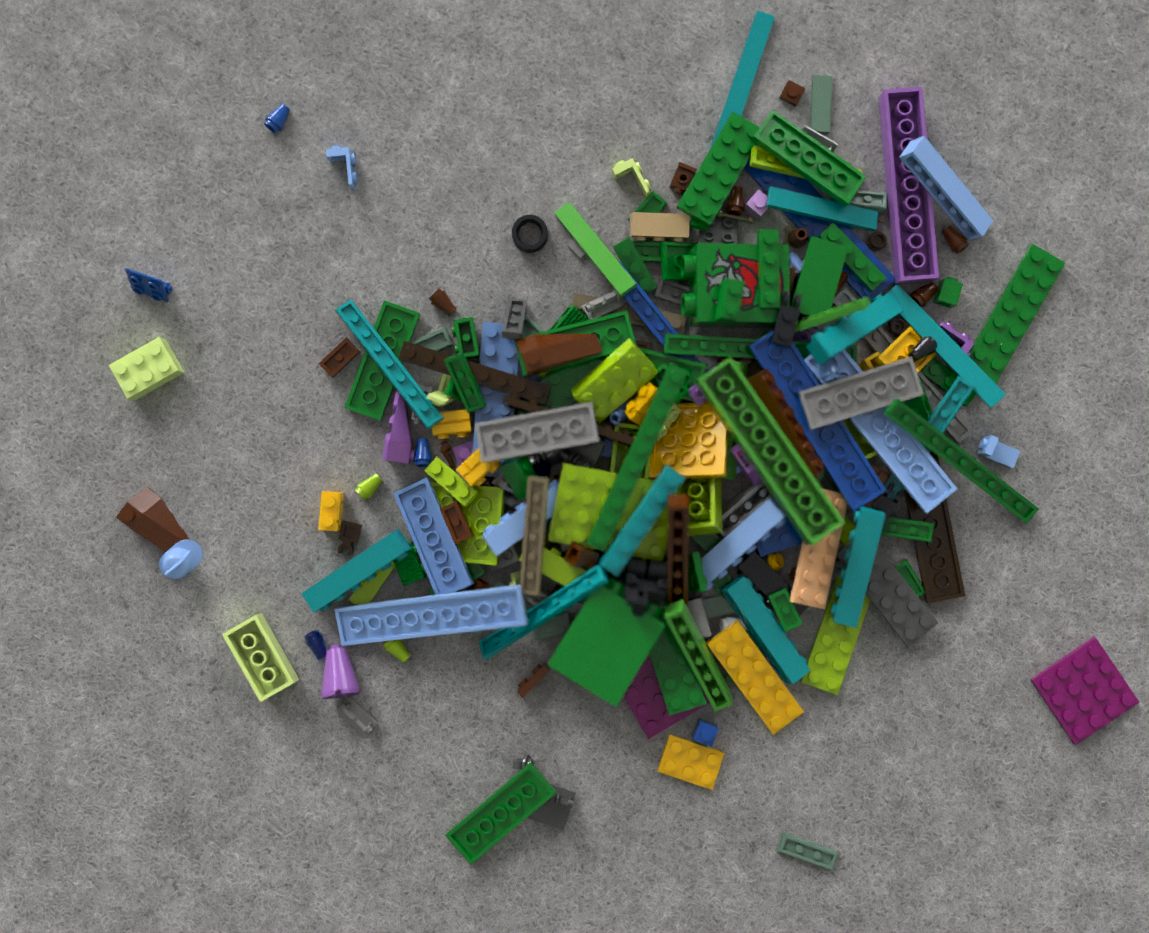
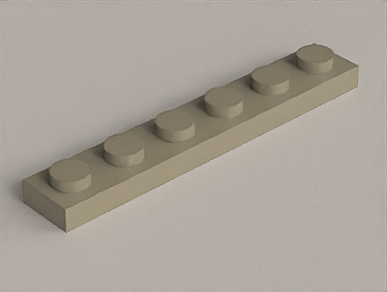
[572,293,686,335]
[520,476,549,596]

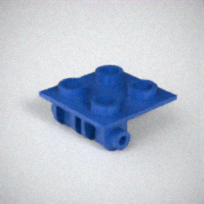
[125,268,172,302]

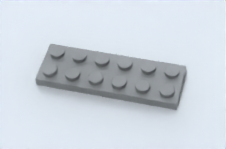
[798,357,924,430]
[475,402,599,463]

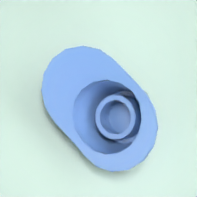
[159,539,203,579]

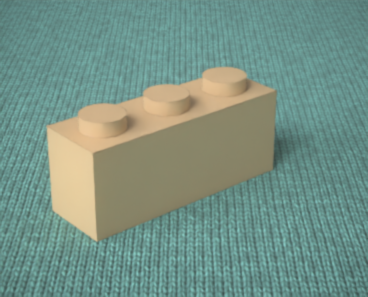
[629,212,690,242]

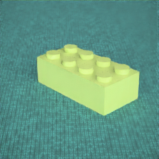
[222,613,299,702]

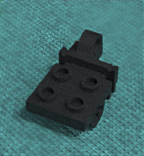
[624,556,668,616]

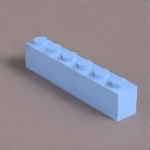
[899,136,993,240]
[481,479,559,556]
[688,498,787,593]

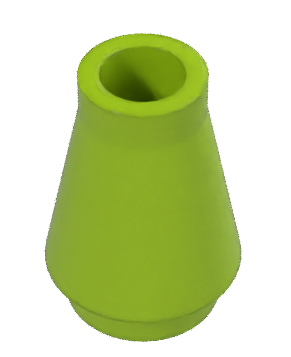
[355,473,383,501]
[382,639,411,663]

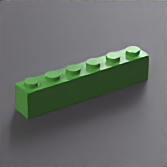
[665,599,733,712]

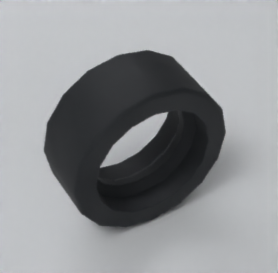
[512,214,548,253]

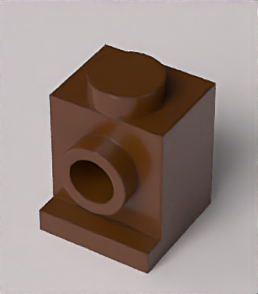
[670,162,697,195]
[564,542,600,569]

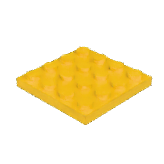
[649,402,729,480]

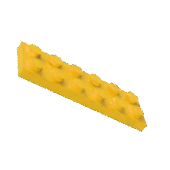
[706,620,804,735]

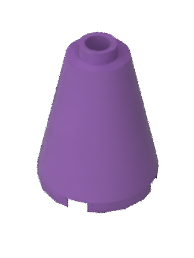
[321,645,360,699]

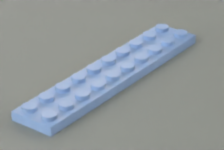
[804,350,957,513]
[334,585,528,646]

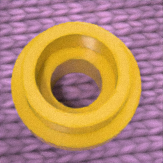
[767,552,784,571]

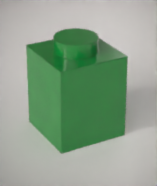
[933,277,963,308]

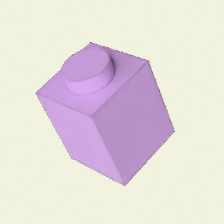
[744,189,769,221]

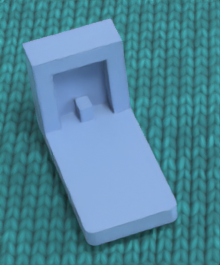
[326,146,358,190]
[977,435,1020,468]

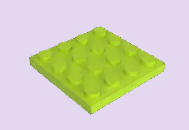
[431,482,505,566]

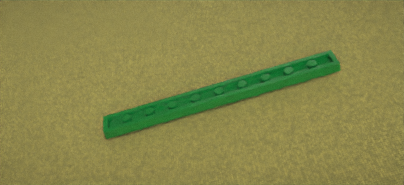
[664,334,857,363]
[586,363,689,551]
[884,398,1039,524]

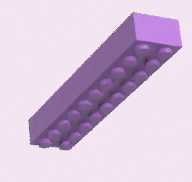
[878,87,939,285]

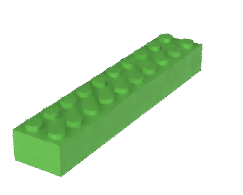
[694,357,845,546]

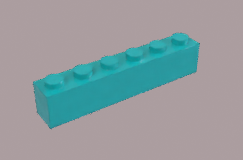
[806,292,903,365]
[598,464,685,576]
[830,506,885,628]
[301,529,412,613]
[720,576,810,685]

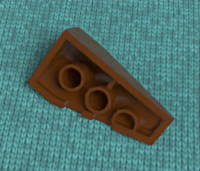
[516,334,602,377]
[116,487,190,552]

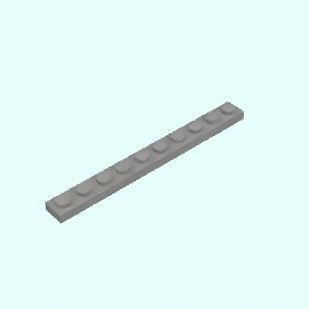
[832,288,973,444]

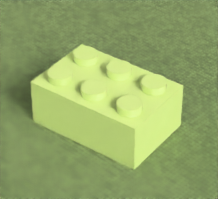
[109,337,185,400]

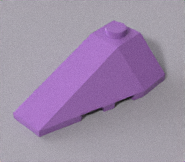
[382,390,416,464]

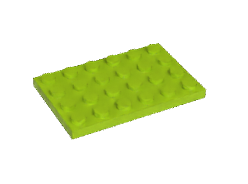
[548,463,678,561]

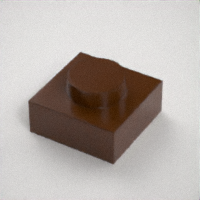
[779,80,805,107]

